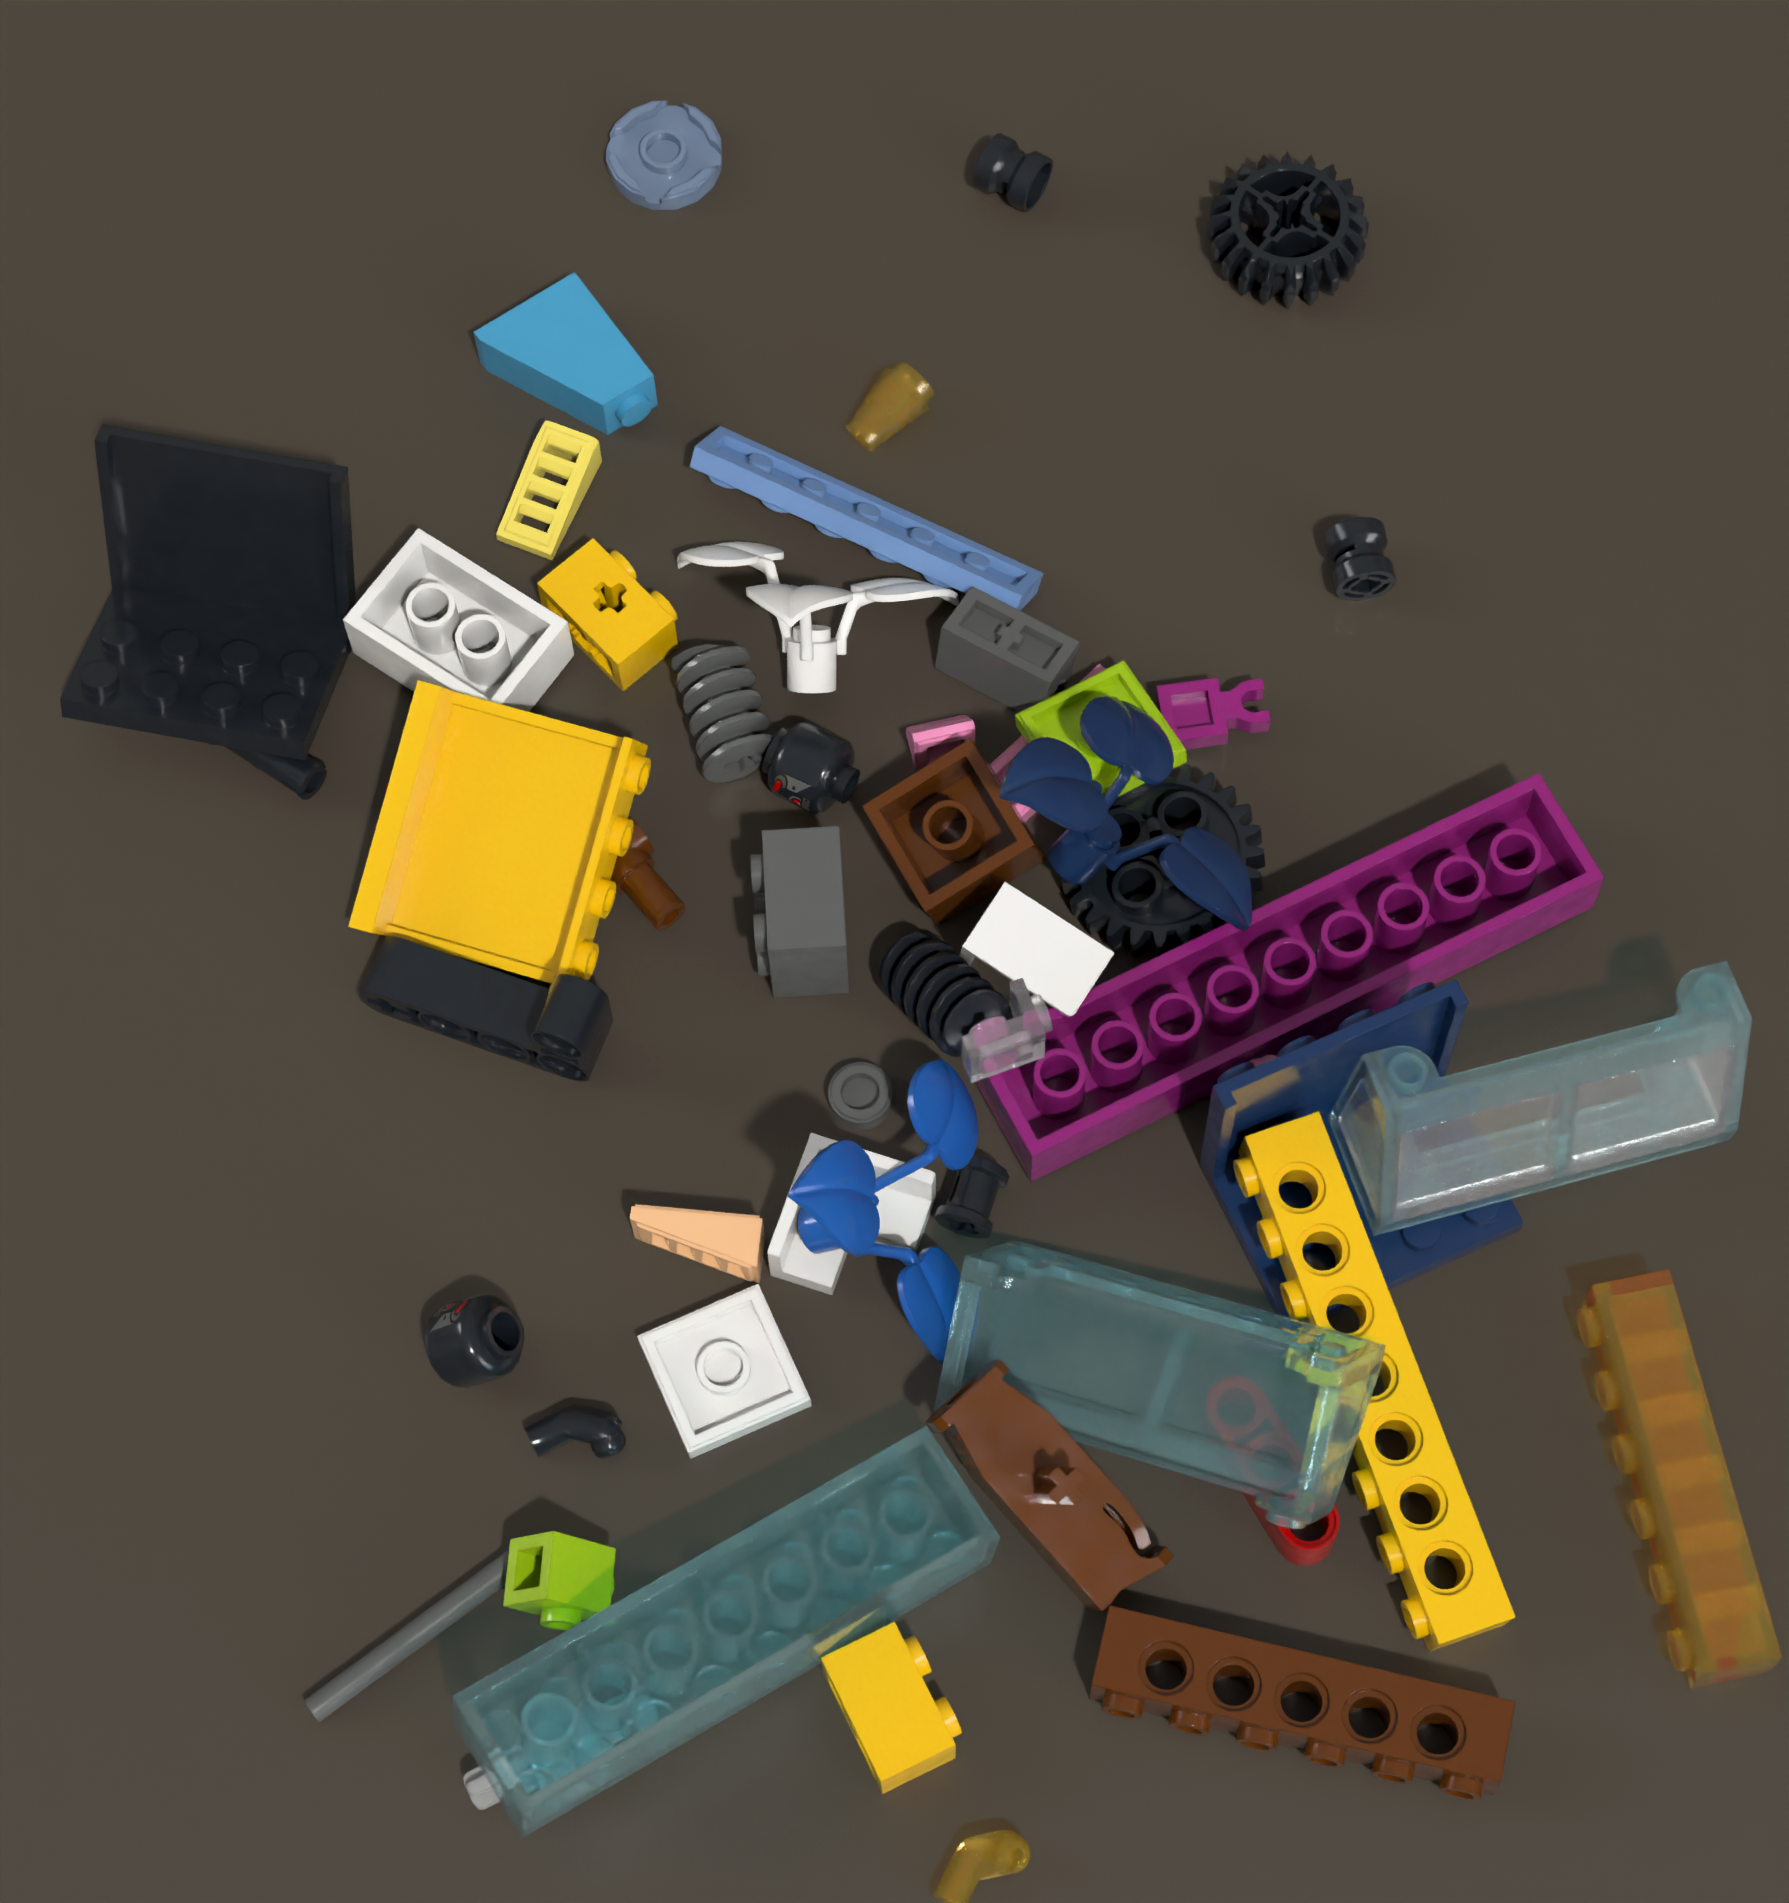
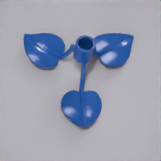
[788,1059,978,1365]

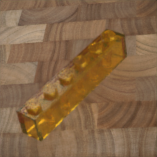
[1577,1269,1782,1689]

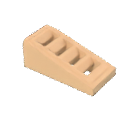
[630,1204,765,1283]

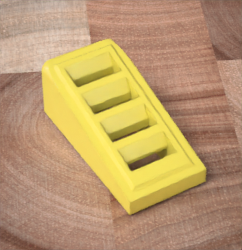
[496,420,602,560]

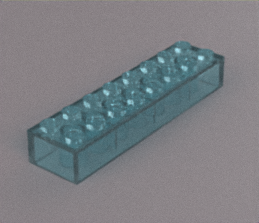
[452,1426,1000,1838]

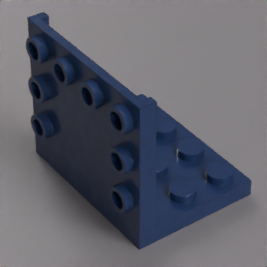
[1200,979,1524,1336]

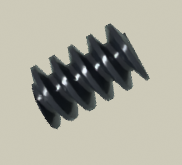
[878,931,1010,1057]

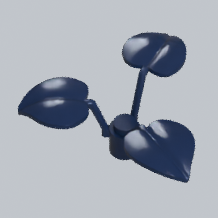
[999,696,1252,932]

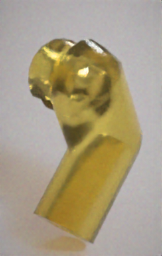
[933,1830,1031,1903]

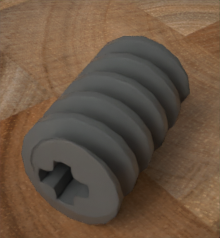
[671,644,774,783]

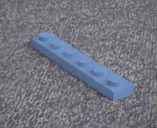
[689,426,1044,611]

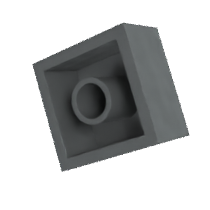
[750,826,849,998]

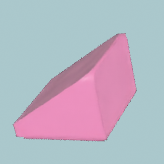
[906,715,976,769]

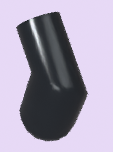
[524,1404,626,1459]

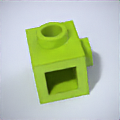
[503,1531,616,1630]

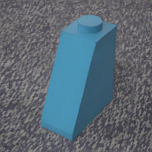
[474,272,658,435]

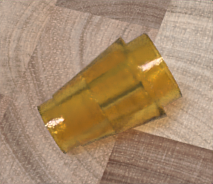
[846,361,934,452]

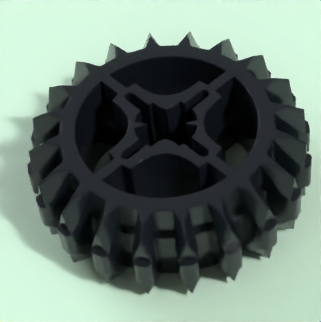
[1207,151,1369,309]

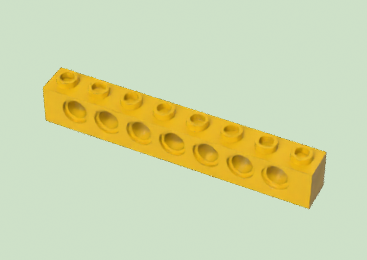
[1233,1111,1515,1652]

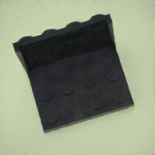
[60,425,356,761]

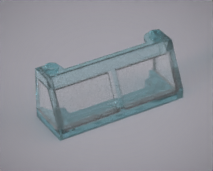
[1328,960,1752,1236]

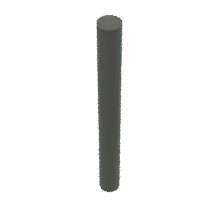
[304,1549,509,1723]

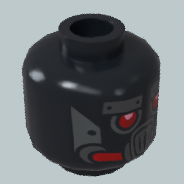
[762,721,860,814]
[425,1294,525,1388]

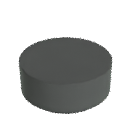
[828,1062,893,1130]

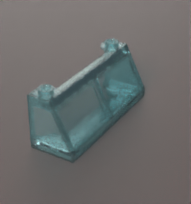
[934,1240,1386,1529]

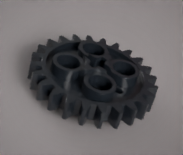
[1061,764,1265,958]

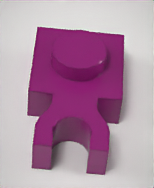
[1155,678,1271,750]

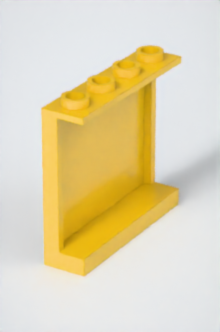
[348,680,651,984]

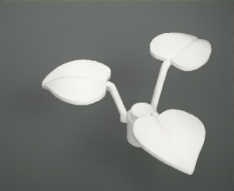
[677,541,959,693]

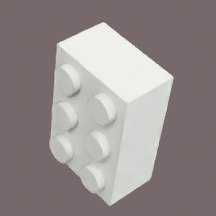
[343,528,574,712]

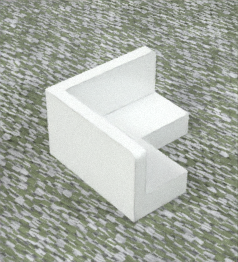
[960,882,1114,1017]
[767,1133,936,1295]

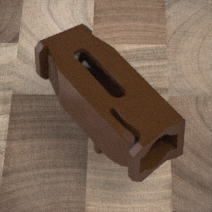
[924,1360,1174,1611]

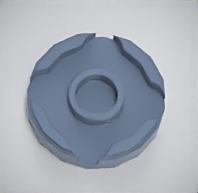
[606,101,722,210]

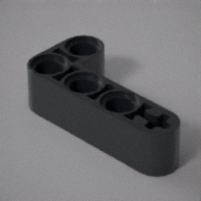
[359,936,614,1082]

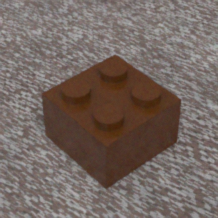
[862,739,1047,925]

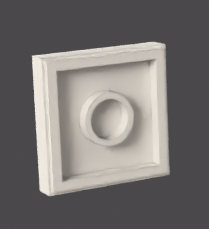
[637,1284,812,1459]

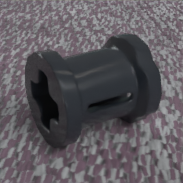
[935,1156,1010,1239]

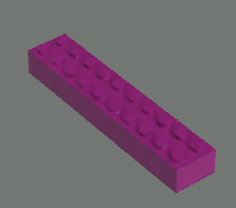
[971,773,1604,1182]

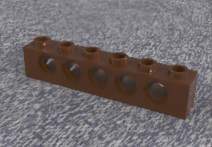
[1089,1605,1516,1801]

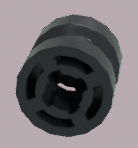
[973,133,1053,212]
[1324,517,1396,601]

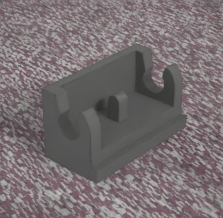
[935,586,1080,712]

